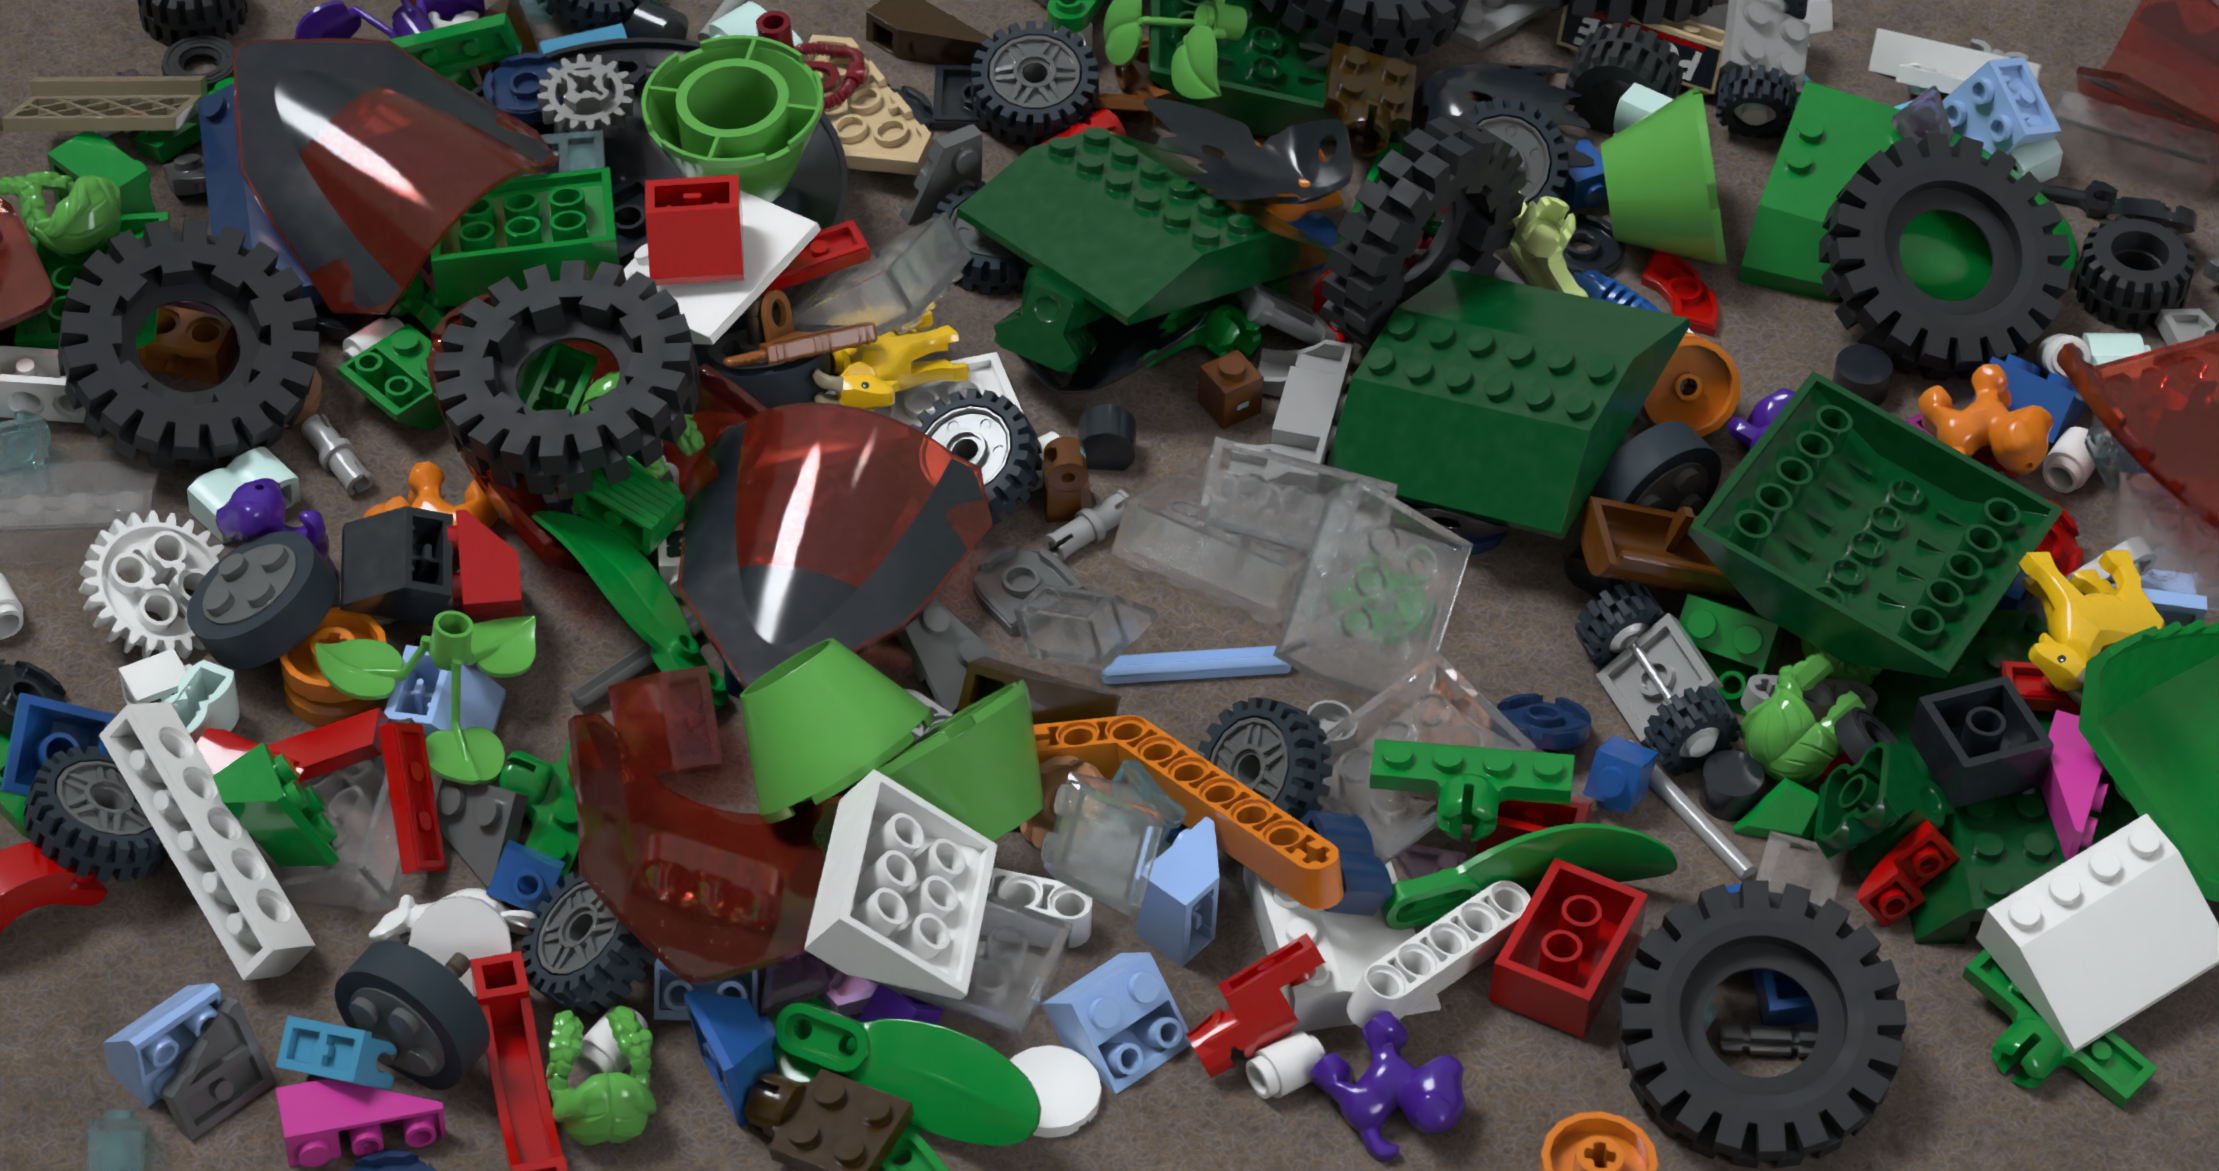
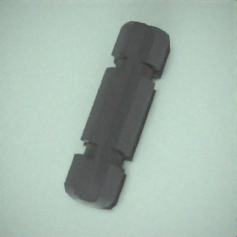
[1718,1024,1818,1058]

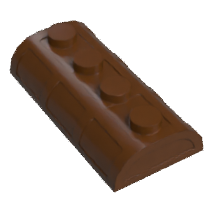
[1580,496,1748,603]

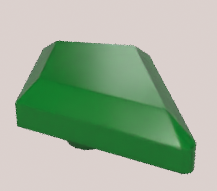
[1733,778,1819,845]

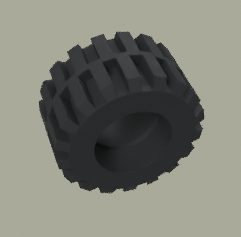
[137,0,248,47]
[1565,23,1684,135]
[2074,216,2195,331]

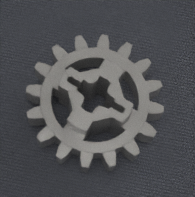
[537,54,635,142]

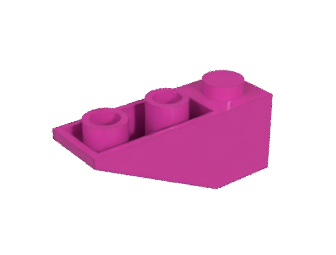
[2040,710,2111,861]
[276,1078,447,1167]

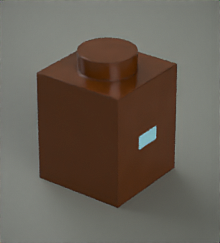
[1198,350,1264,429]

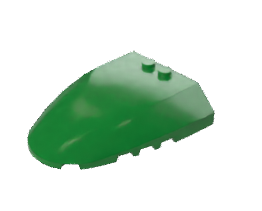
[1738,81,2076,301]
[2078,619,2219,902]

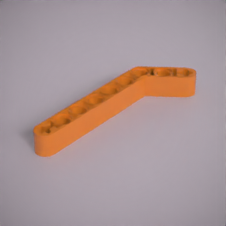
[1034,715,1344,910]

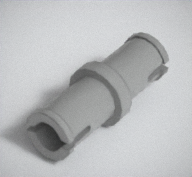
[301,414,374,496]
[1044,489,1136,562]

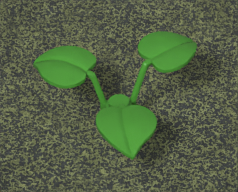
[1104,0,1247,100]
[315,611,536,785]

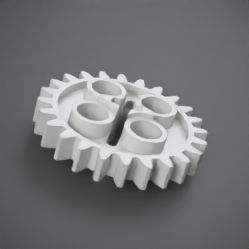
[79,510,224,659]

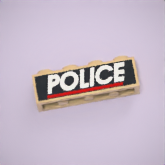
[1556,4,1730,95]

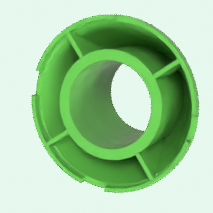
[641,35,824,202]
[1600,87,1727,265]
[740,638,935,823]
[852,679,1045,842]

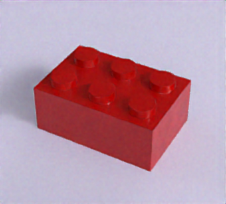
[1489,858,1648,1039]

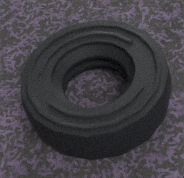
[161,35,237,92]
[1834,707,1900,764]

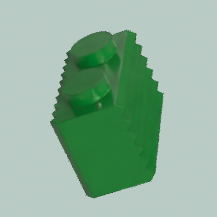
[573,457,686,555]

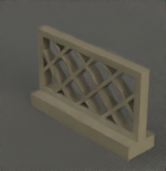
[2,76,208,131]

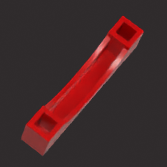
[470,951,568,1171]

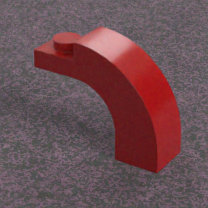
[0,841,108,933]

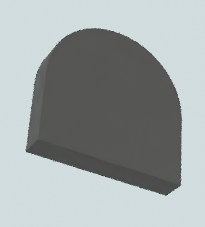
[973,546,1087,636]

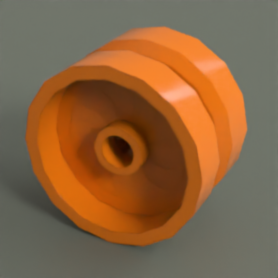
[1638,332,1740,437]
[280,607,389,727]
[1539,1111,1658,1171]

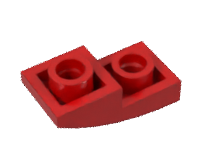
[1855,820,1960,927]

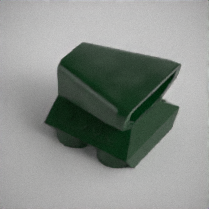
[994,265,1108,373]
[1814,742,1946,883]

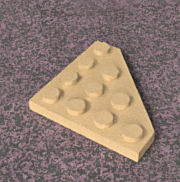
[803,34,933,175]

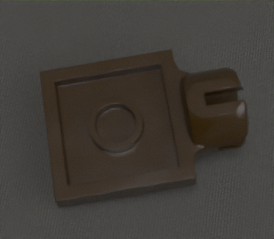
[1322,42,1417,157]
[744,1069,915,1171]

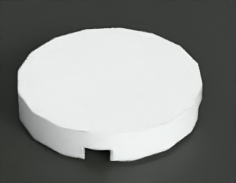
[408,896,512,995]
[1010,1045,1102,1138]

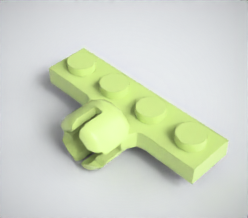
[1508,191,1588,297]

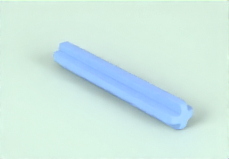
[1101,645,1291,685]

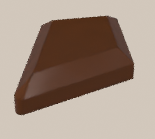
[1093,93,1152,125]

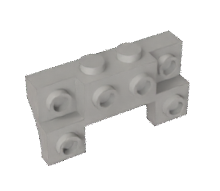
[1224,339,1354,495]

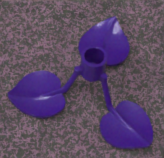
[294,0,486,42]

